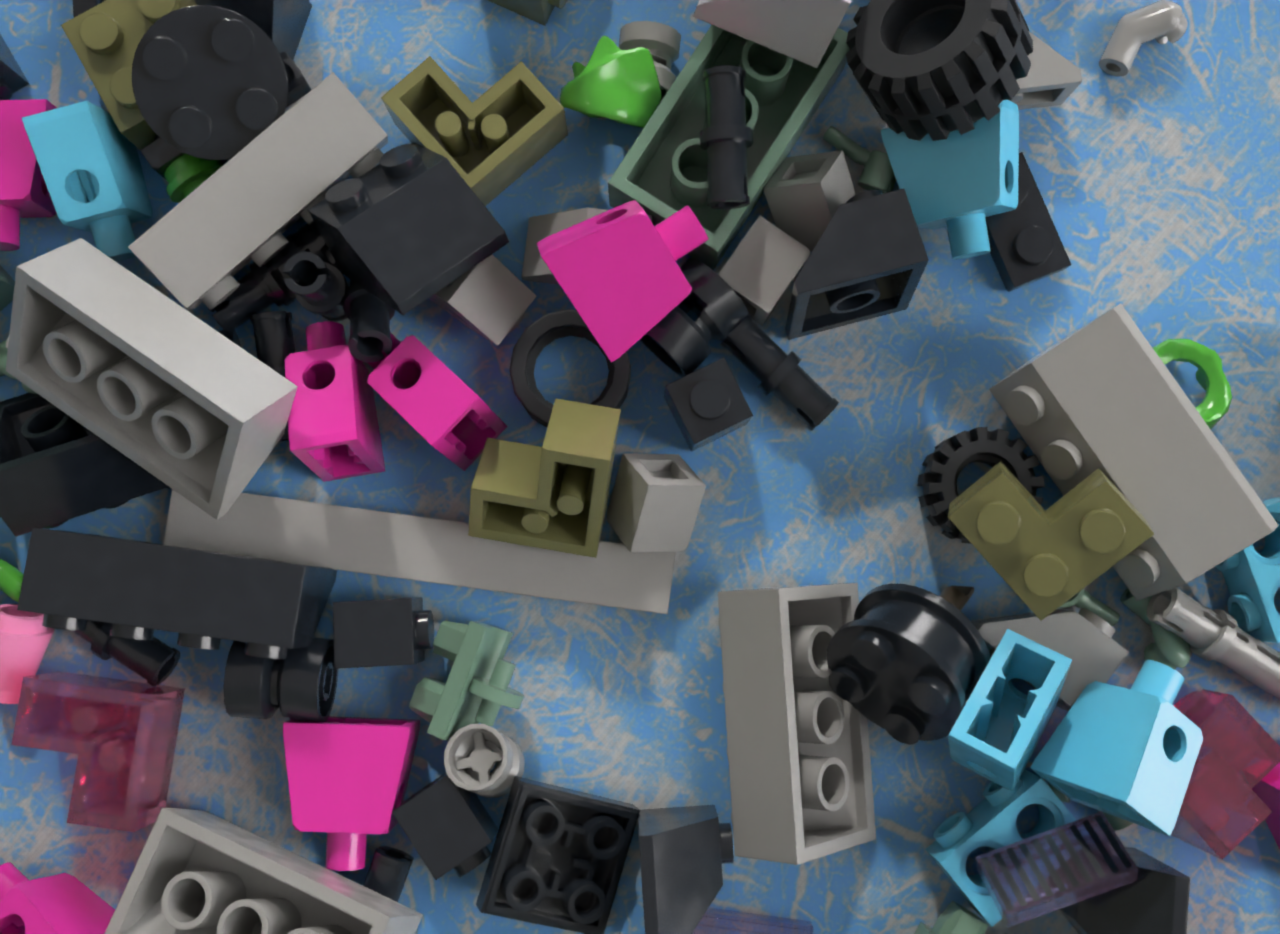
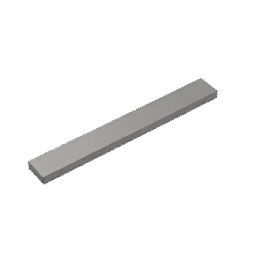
[163,489,676,614]

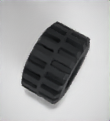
[846,0,1033,141]

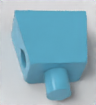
[881,100,1019,260]
[22,101,153,262]
[948,629,1072,791]
[1030,660,1203,836]

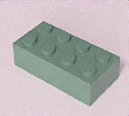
[608,25,850,271]

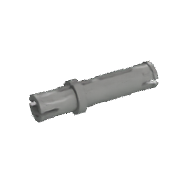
[1147,587,1280,699]

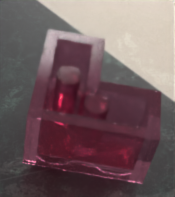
[11,671,185,832]
[1171,689,1280,859]

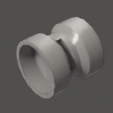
[619,21,681,104]
[444,724,525,798]

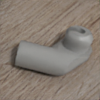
[1099,0,1188,76]

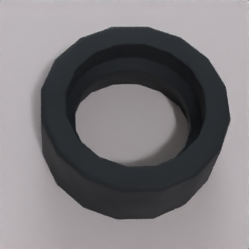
[509,309,631,428]

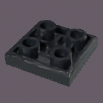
[476,776,640,934]

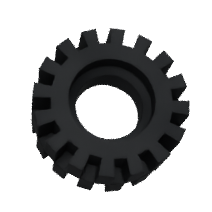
[917,427,1045,544]

